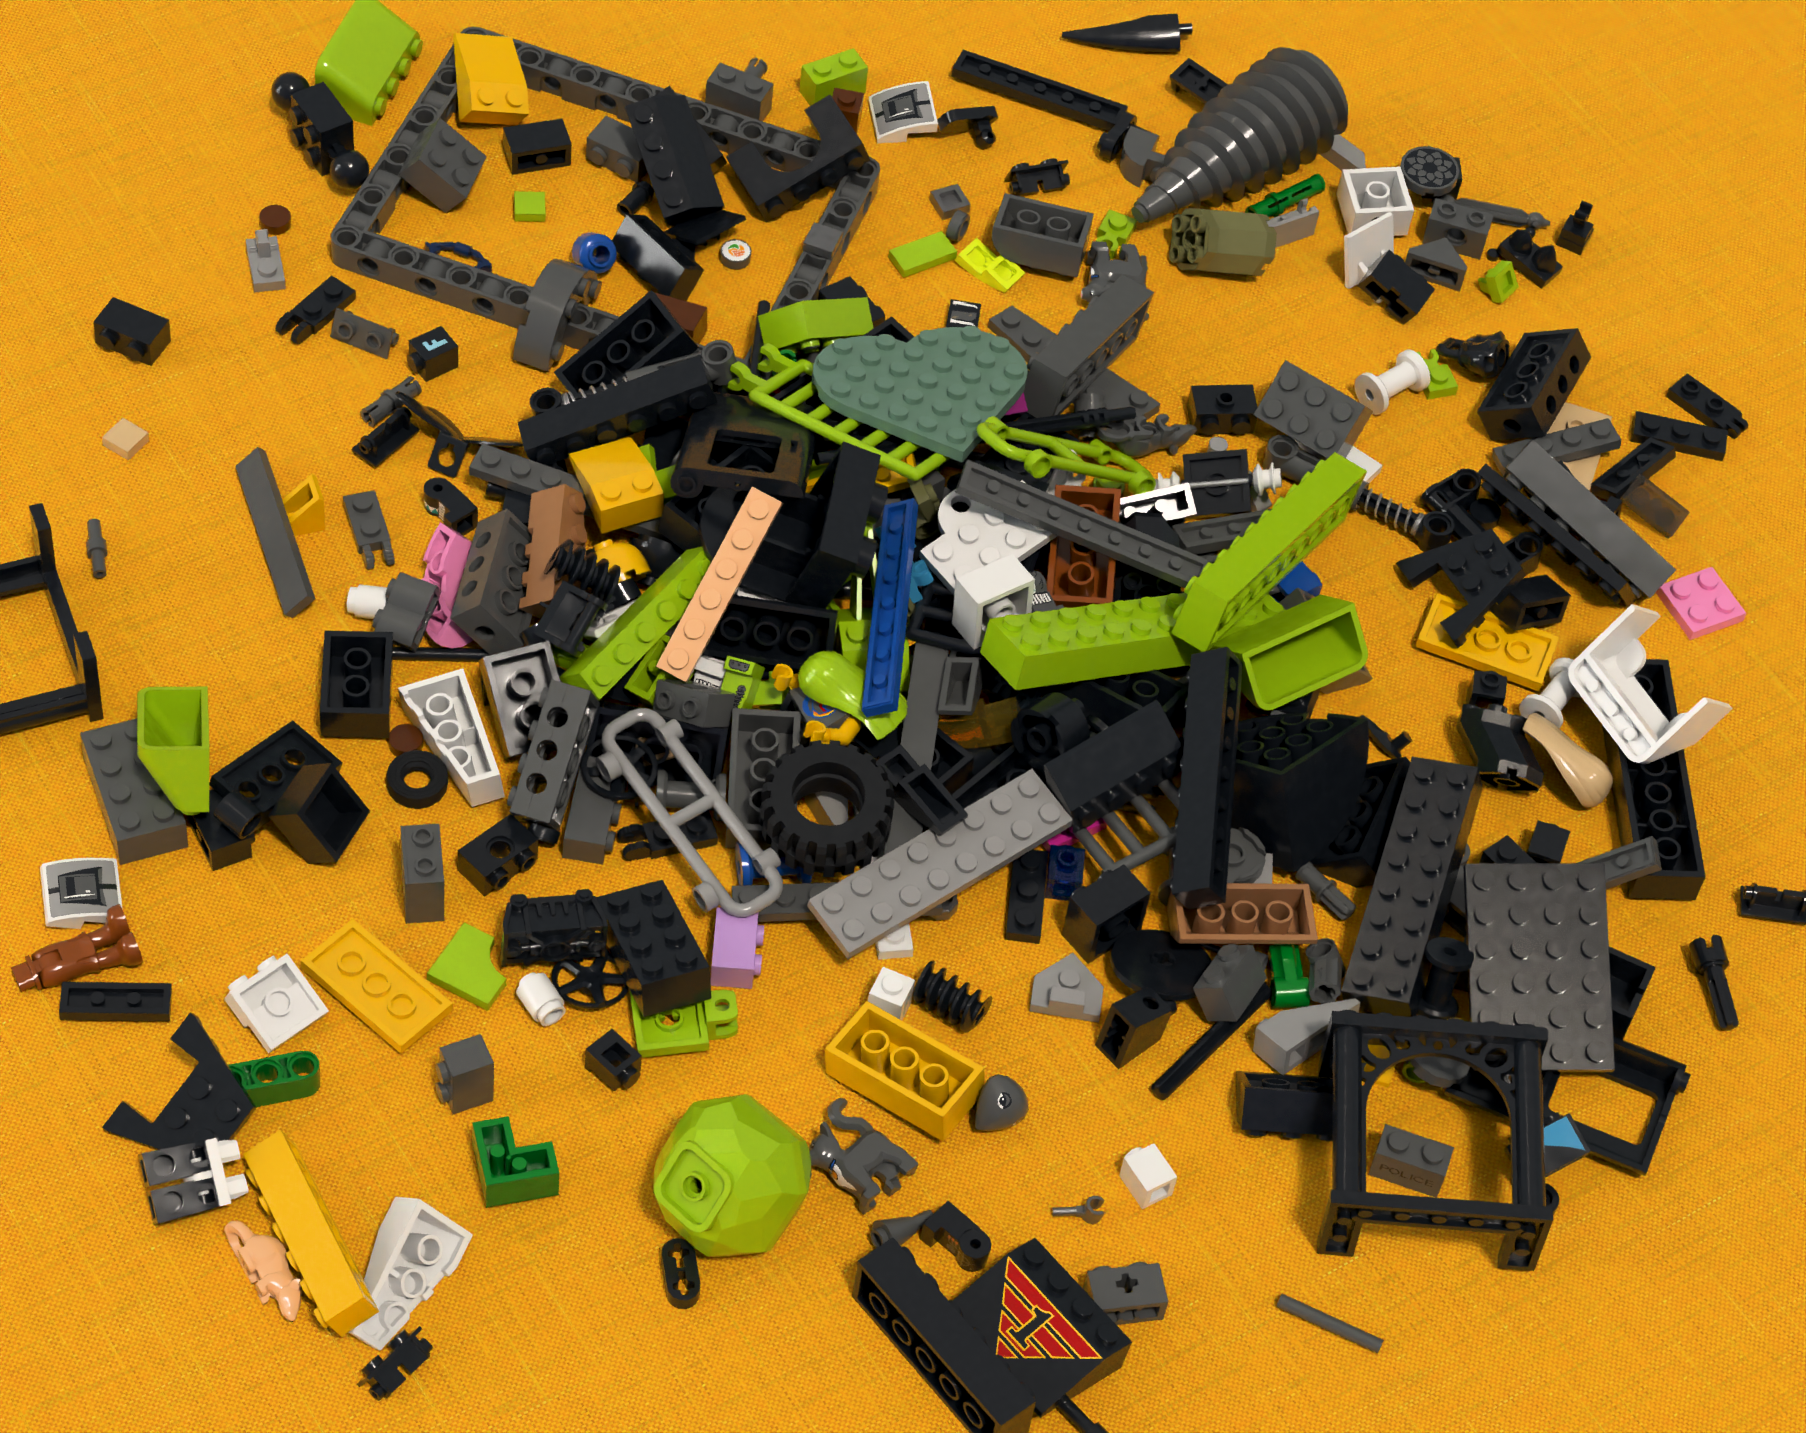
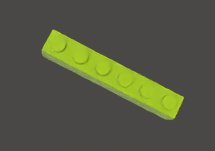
[559,546,711,700]

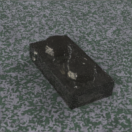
[1619,473,1690,539]

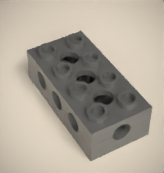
[450,509,532,655]
[507,679,600,831]

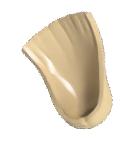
[1523,713,1613,808]

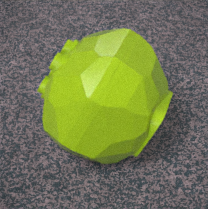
[653,1094,811,1257]

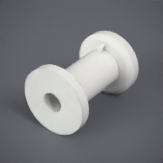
[1354,349,1430,415]
[1519,657,1581,729]

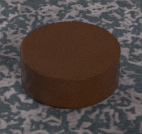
[259,205,291,235]
[389,724,423,756]

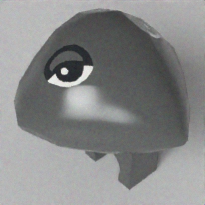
[972,1074,1029,1131]

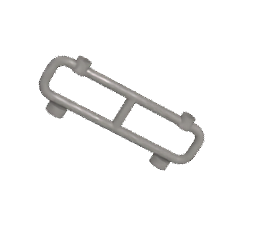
[595,708,783,917]

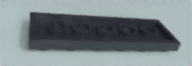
[1477,464,1637,608]

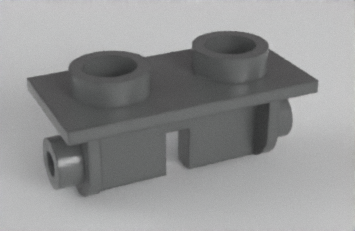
[330,308,399,359]

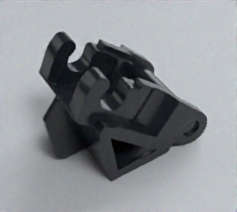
[533,580,609,658]

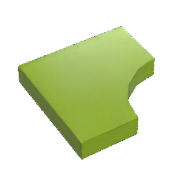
[427,922,506,1011]

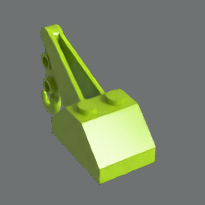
[835,522,910,700]

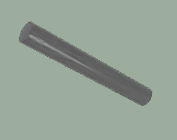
[1276,1293,1384,1353]

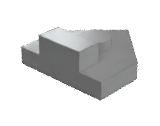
[1029,953,1104,1023]

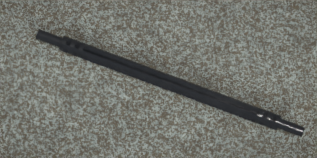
[814,406,1136,466]

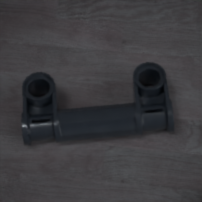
[1420,469,1543,575]

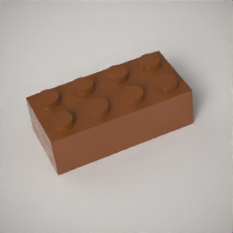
[1047,485,1121,608]

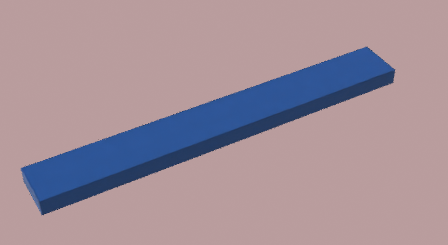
[861,498,918,718]

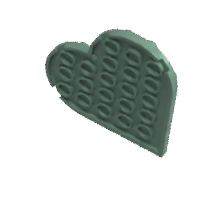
[812,326,1028,462]

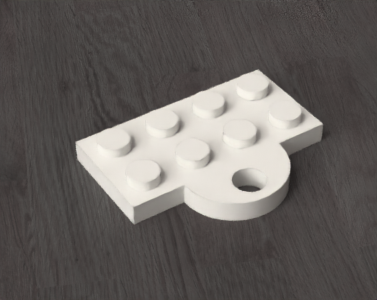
[919,480,1058,595]

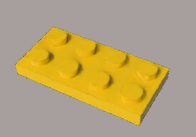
[1415,593,1560,692]
[301,919,453,1054]

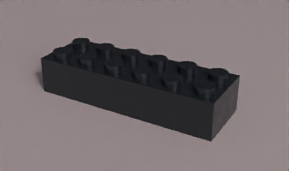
[852,1238,1036,1433]

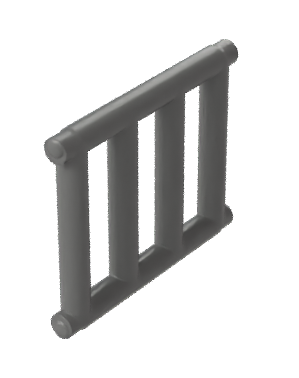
[1074,778,1179,874]

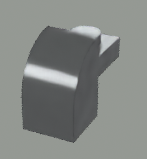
[1120,126,1165,187]

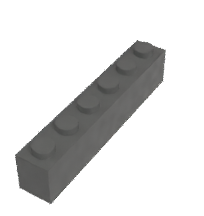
[1503,440,1676,599]

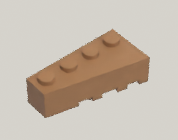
[519,484,589,619]

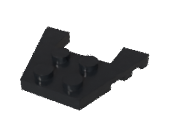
[1396,529,1526,648]
[102,1013,257,1149]

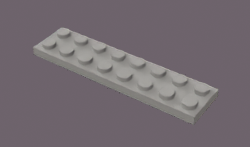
[807,769,1073,959]

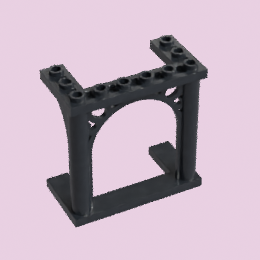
[0,503,103,735]
[1317,1010,1553,1271]

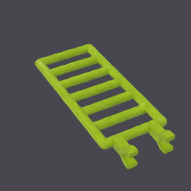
[728,343,950,481]

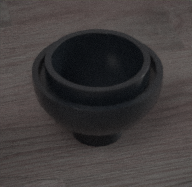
[629,533,685,587]

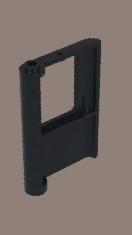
[670,392,819,499]
[1444,1036,1691,1176]

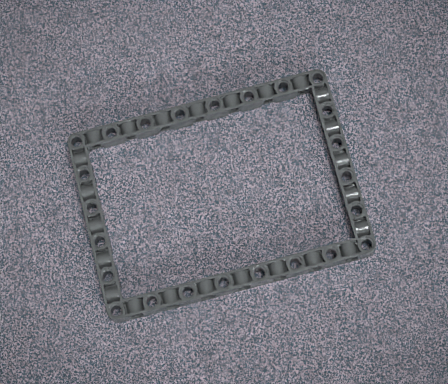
[331,27,880,381]

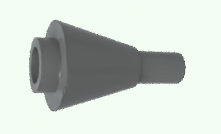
[870,1210,933,1248]

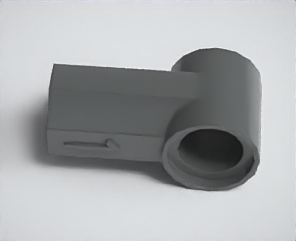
[1305,938,1346,1004]

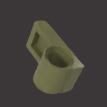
[907,479,941,539]

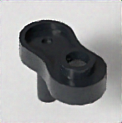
[1097,111,1160,161]

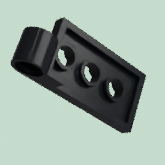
[209,720,343,839]

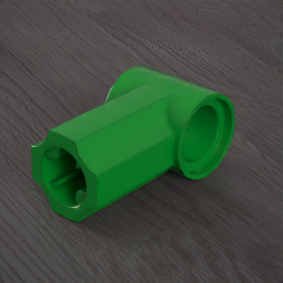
[1267,944,1310,1008]

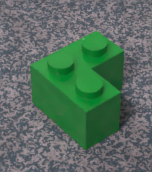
[472,1116,559,1208]

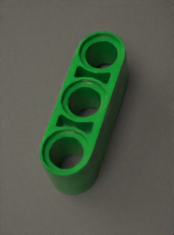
[228,1051,320,1107]

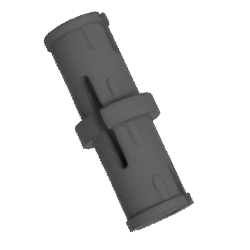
[360,376,422,427]

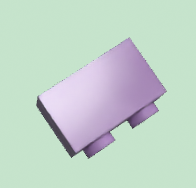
[710,907,764,989]

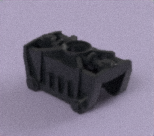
[500,889,608,967]

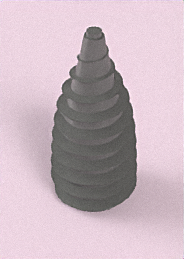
[1131,47,1348,223]

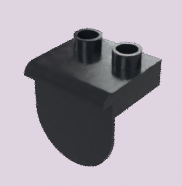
[699,442,888,609]

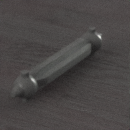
[1432,194,1550,230]

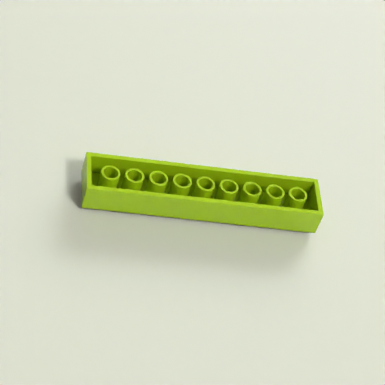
[1171,452,1367,652]
[980,593,1285,690]

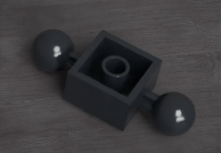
[271,72,369,189]

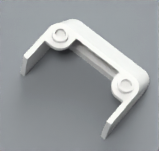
[1568,604,1733,764]

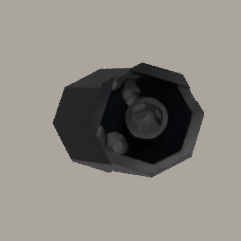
[1113,512,1181,602]
[1457,704,1544,793]

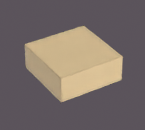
[102,418,149,460]

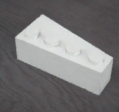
[398,668,505,807]

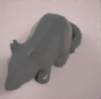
[1097,414,1197,458]

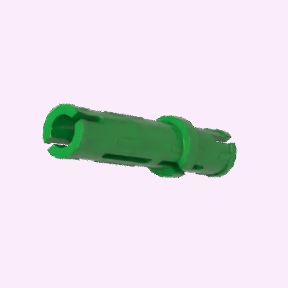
[1245,174,1325,217]

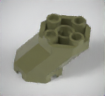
[1169,208,1277,276]

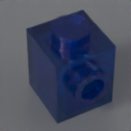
[1044,845,1085,901]

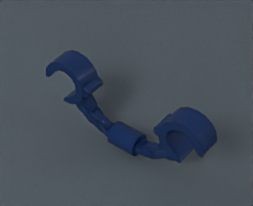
[425,242,498,275]

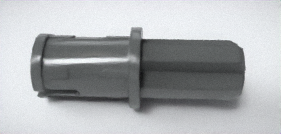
[1295,862,1356,920]

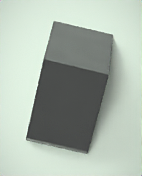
[1405,238,1467,292]

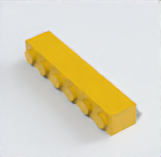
[243,1130,379,1337]

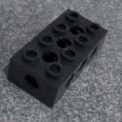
[1477,328,1591,440]

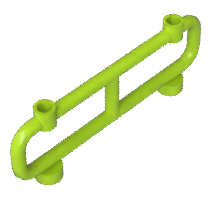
[976,416,1156,495]

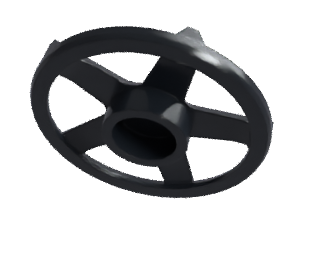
[581,735,658,802]
[551,949,629,1009]

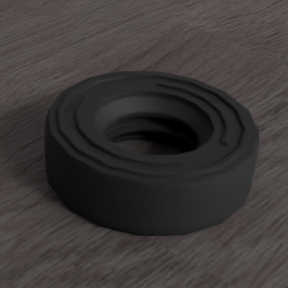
[386,750,448,809]

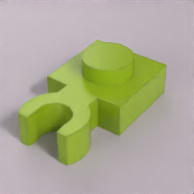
[1096,209,1137,260]
[1417,349,1459,400]

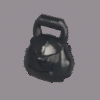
[1436,331,1510,378]

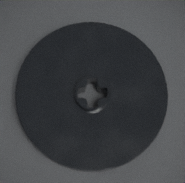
[1110,929,1212,1001]

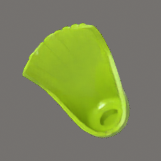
[798,651,908,740]

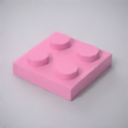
[1656,567,1746,640]

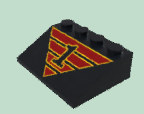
[953,1238,1132,1418]

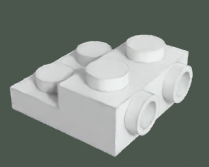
[224,954,329,1053]

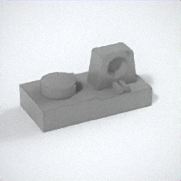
[245,229,286,292]

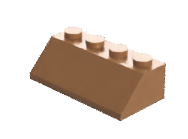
[1167,883,1318,944]

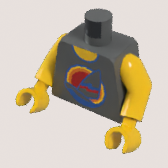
[771,664,865,746]

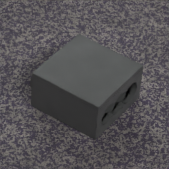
[400,824,445,924]

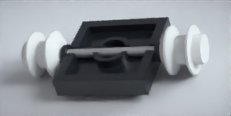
[1154,449,1282,519]

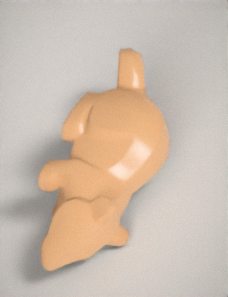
[224,1221,303,1321]

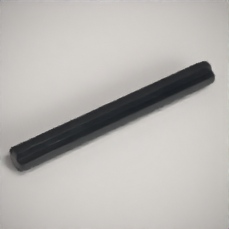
[1151,982,1272,1100]

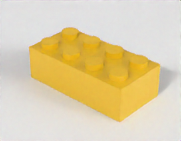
[825,1001,985,1142]

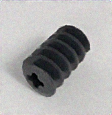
[544,539,621,603]
[913,960,993,1033]

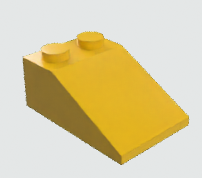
[453,33,529,126]
[569,436,664,534]

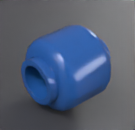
[572,232,617,274]

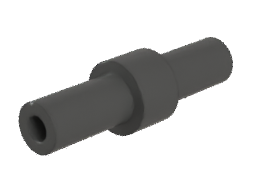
[86,519,107,578]

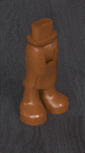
[11,904,143,992]

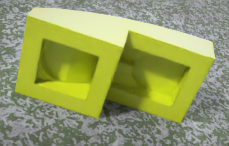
[954,237,1025,293]

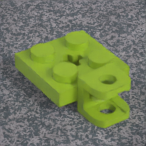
[630,990,738,1058]

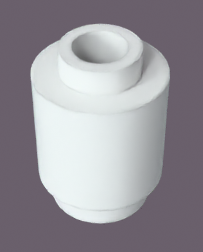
[347,584,388,619]
[516,972,566,1026]

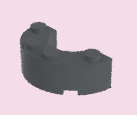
[513,258,602,371]

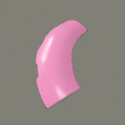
[421,522,473,649]

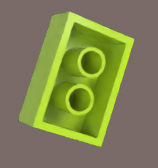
[758,297,874,354]

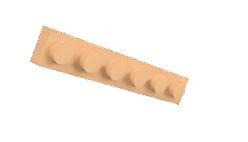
[656,487,783,683]

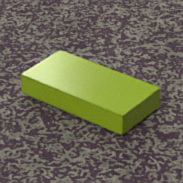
[888,231,957,278]

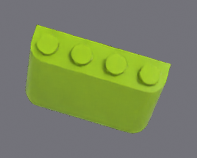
[315,0,423,126]
[1211,594,1368,710]
[137,686,209,815]

